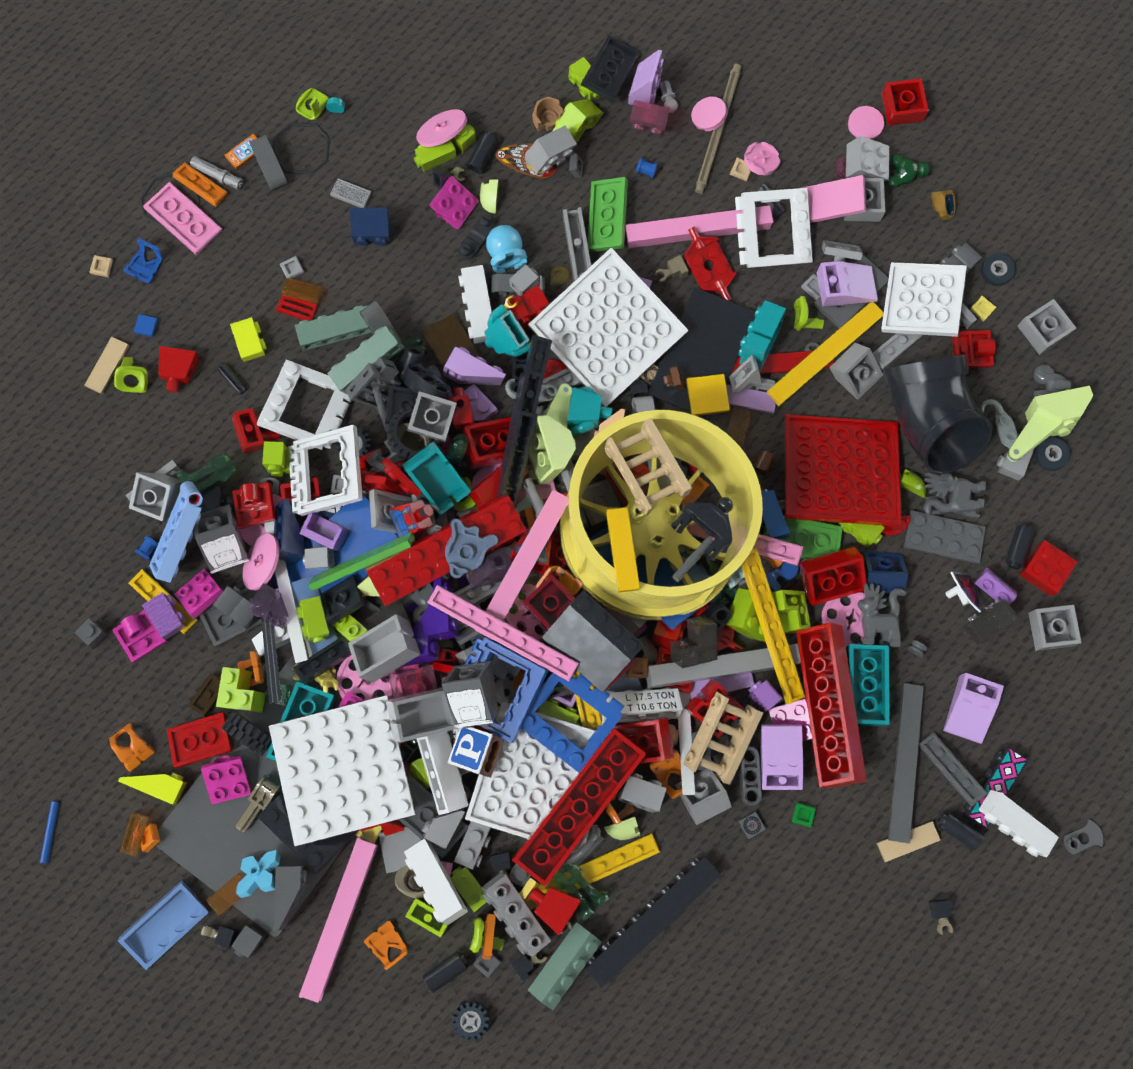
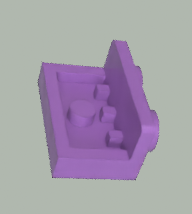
[975,568,1017,608]

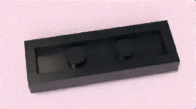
[293,636,352,685]

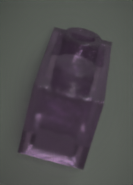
[465,550,512,589]
[248,583,289,629]

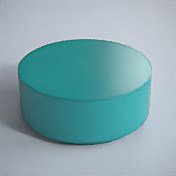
[326,97,345,113]

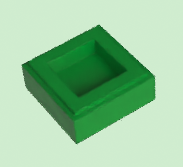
[791,803,816,828]

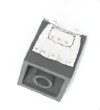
[194,504,249,573]
[442,661,498,728]

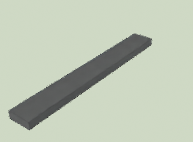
[888,683,924,844]

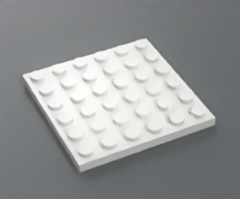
[528,248,688,407]
[269,695,416,846]
[465,702,595,853]

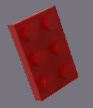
[167,712,233,769]

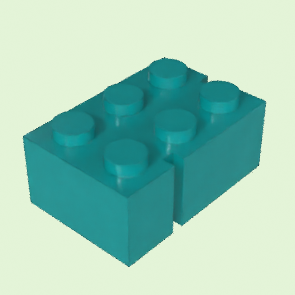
[738,300,786,372]
[402,442,471,515]

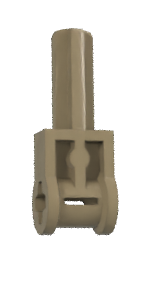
[236,775,282,833]

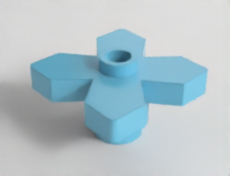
[236,850,281,898]

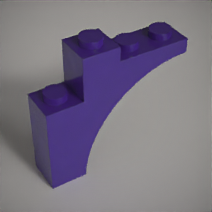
[399,576,460,668]

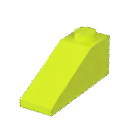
[118,772,187,805]

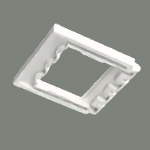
[735,188,813,268]
[257,360,351,450]
[288,425,363,516]

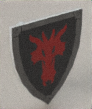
[946,571,981,612]

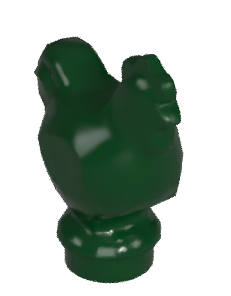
[887,154,929,188]

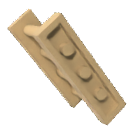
[605,418,692,516]
[683,692,763,785]

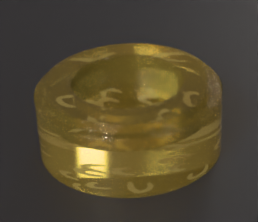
[551,266,569,285]

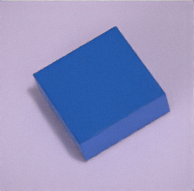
[134,314,158,337]

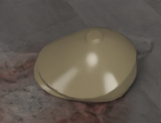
[398,423,432,451]
[395,866,426,899]

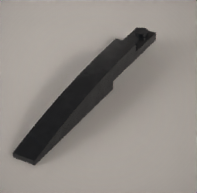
[496,335,552,509]

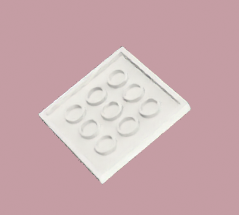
[881,263,967,337]

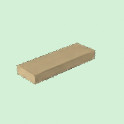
[85,337,129,394]
[877,821,940,862]

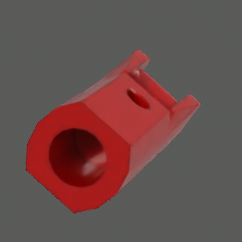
[436,648,461,664]

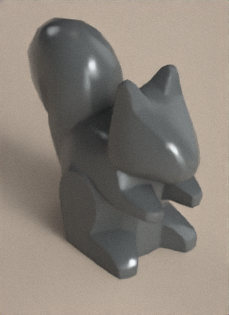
[1033,364,1071,397]
[401,582,434,624]

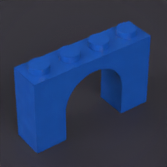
[707,489,789,561]

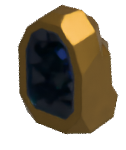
[931,190,956,220]

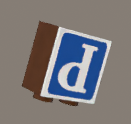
[448,727,504,778]

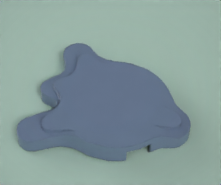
[445,519,498,578]

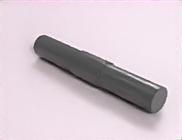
[372,386,389,432]
[672,537,713,582]

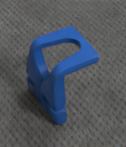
[123,238,163,284]

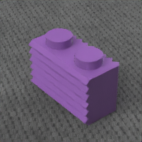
[142,592,186,640]
[748,680,782,713]

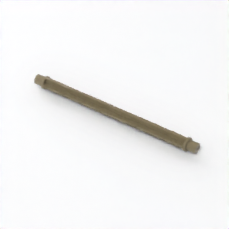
[695,64,741,194]

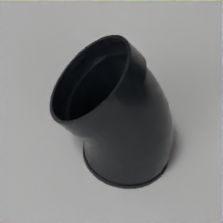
[883,354,992,474]

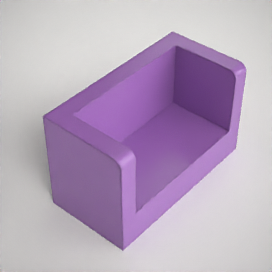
[299,513,349,551]

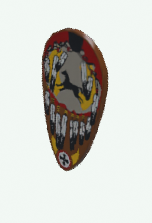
[496,143,557,179]

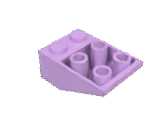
[628,50,664,109]
[817,261,878,306]
[442,347,506,385]
[943,673,1004,744]
[760,725,803,790]

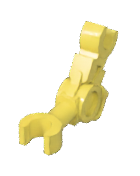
[292,664,338,693]

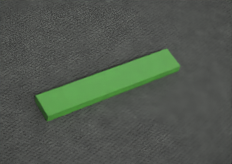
[308,532,415,590]

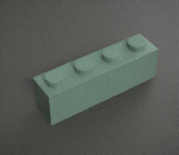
[295,305,372,351]
[327,326,404,394]
[528,922,602,1010]

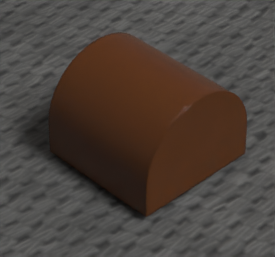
[753,451,773,476]

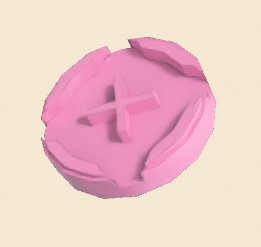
[691,97,728,131]
[848,106,884,140]
[744,142,780,176]

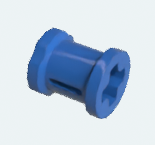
[635,157,658,179]
[135,536,158,561]

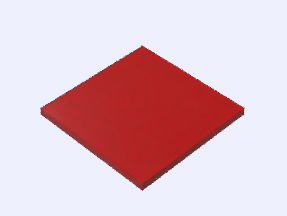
[785,414,901,527]

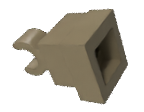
[655,255,688,284]

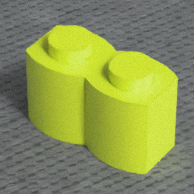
[230,317,267,362]

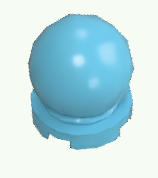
[486,225,527,273]

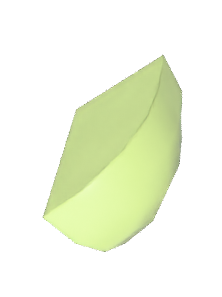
[480,180,499,214]
[604,817,640,840]

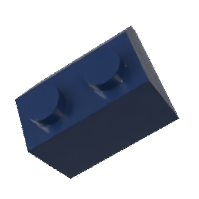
[350,208,391,246]
[863,551,908,593]

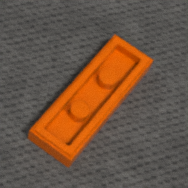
[173,162,228,207]

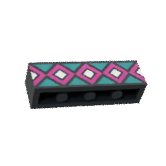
[963,748,1028,829]

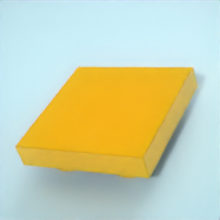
[686,374,730,416]

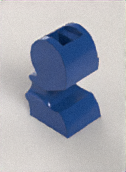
[766,562,798,593]

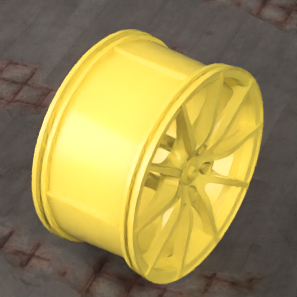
[560,410,763,620]

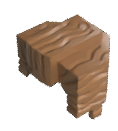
[532,97,564,131]

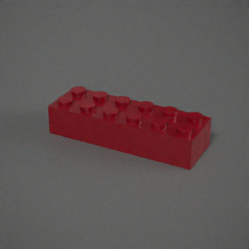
[523,575,635,691]

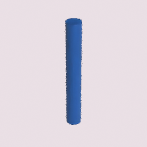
[40,802,59,863]

